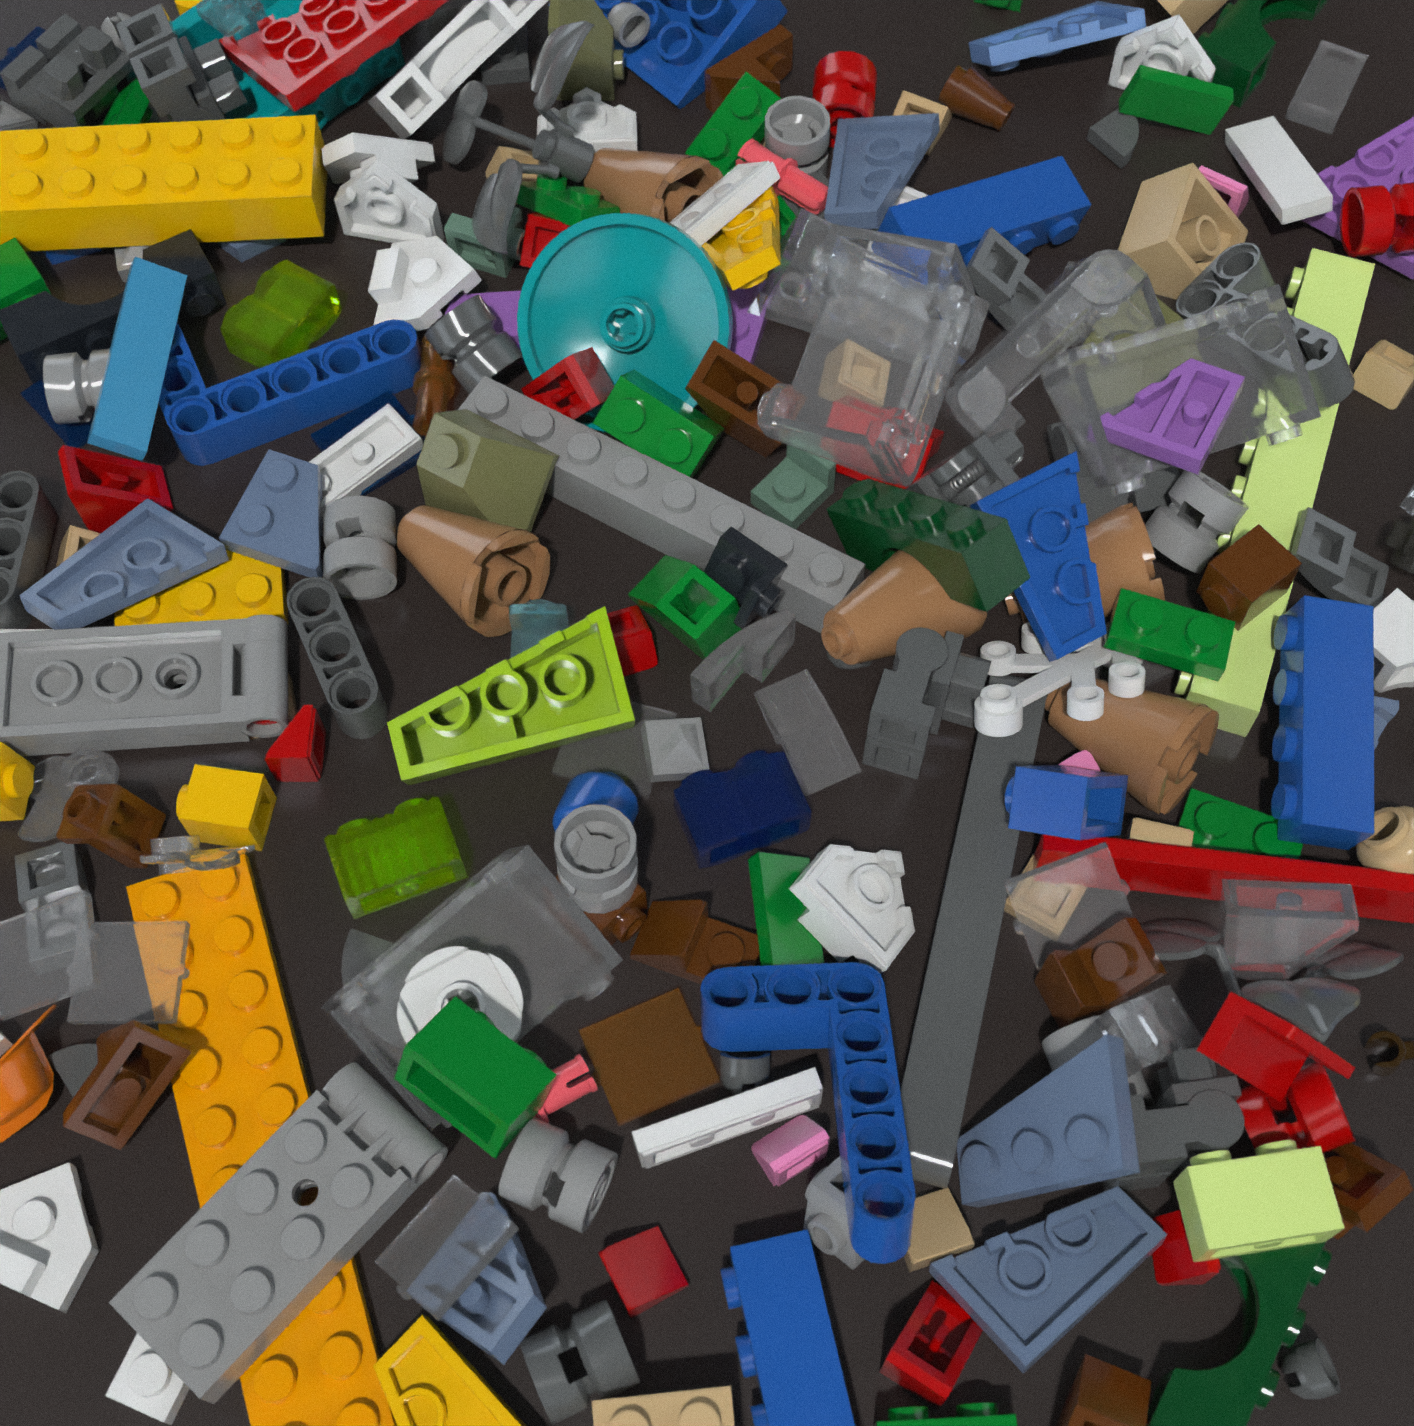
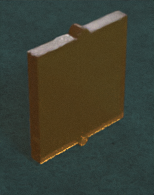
[579,988,720,1126]

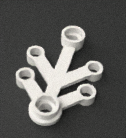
[974,622,1145,737]

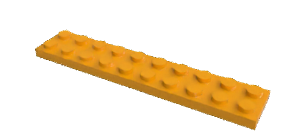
[126,849,397,1426]

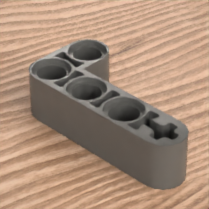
[1176,242,1355,407]

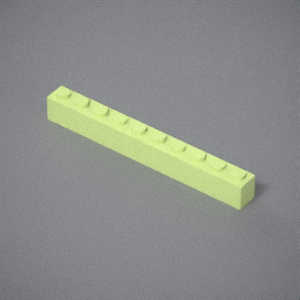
[1174,248,1375,737]

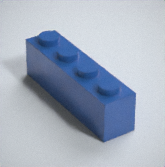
[874,156,1092,289]
[1271,595,1374,850]
[720,1229,855,1426]

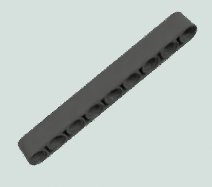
[900,674,1047,1189]

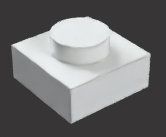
[105,1333,190,1425]

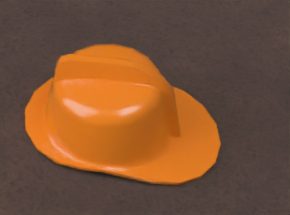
[0,1004,57,1143]

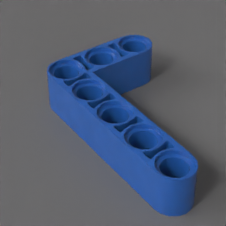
[159,319,425,466]
[700,962,916,1264]

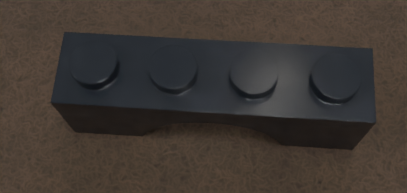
[0,229,227,387]

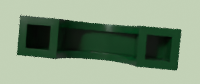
[1197,0,1329,108]
[826,478,1031,612]
[1146,1242,1332,1426]

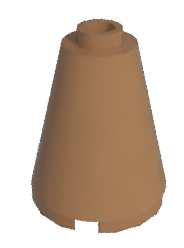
[584,148,723,222]
[1004,502,1165,623]
[397,505,550,637]
[821,549,987,665]
[1045,678,1219,815]

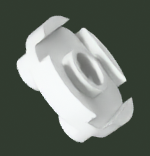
[397,946,523,1044]

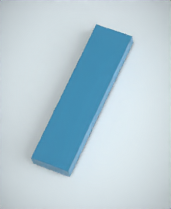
[87,256,187,461]

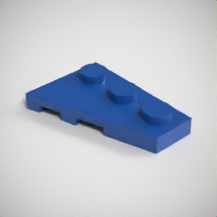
[970,451,1107,662]

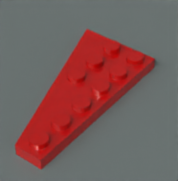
[219,0,449,112]

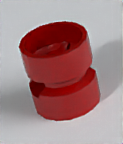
[813,51,877,149]
[1340,182,1414,257]
[1236,1062,1356,1153]

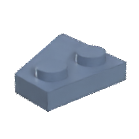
[219,449,323,578]
[409,1192,547,1365]

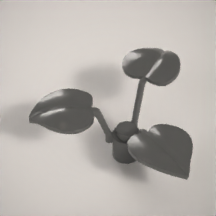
[443,21,595,254]
[1140,919,1403,1067]

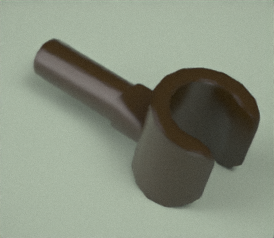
[1364,1031,1414,1076]

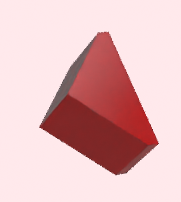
[521,347,614,420]
[58,445,173,533]
[880,1281,983,1410]

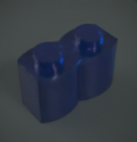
[673,750,812,869]

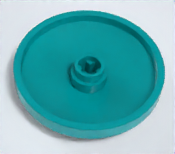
[517,213,733,432]

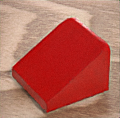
[607,605,658,676]
[265,705,326,782]
[1152,1210,1221,1286]
[598,1226,689,1319]

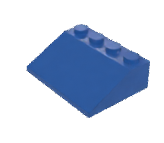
[548,0,788,109]

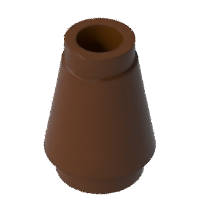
[938,65,1015,131]

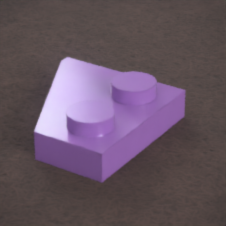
[1094,358,1245,474]

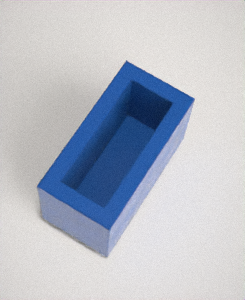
[1005,765,1128,840]

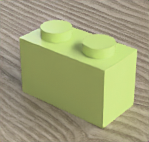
[1173,1140,1344,1262]

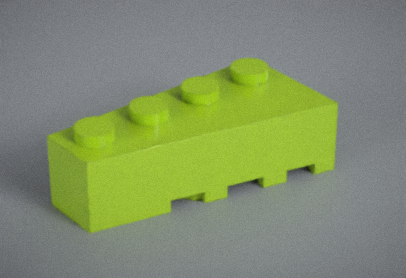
[387,606,635,785]

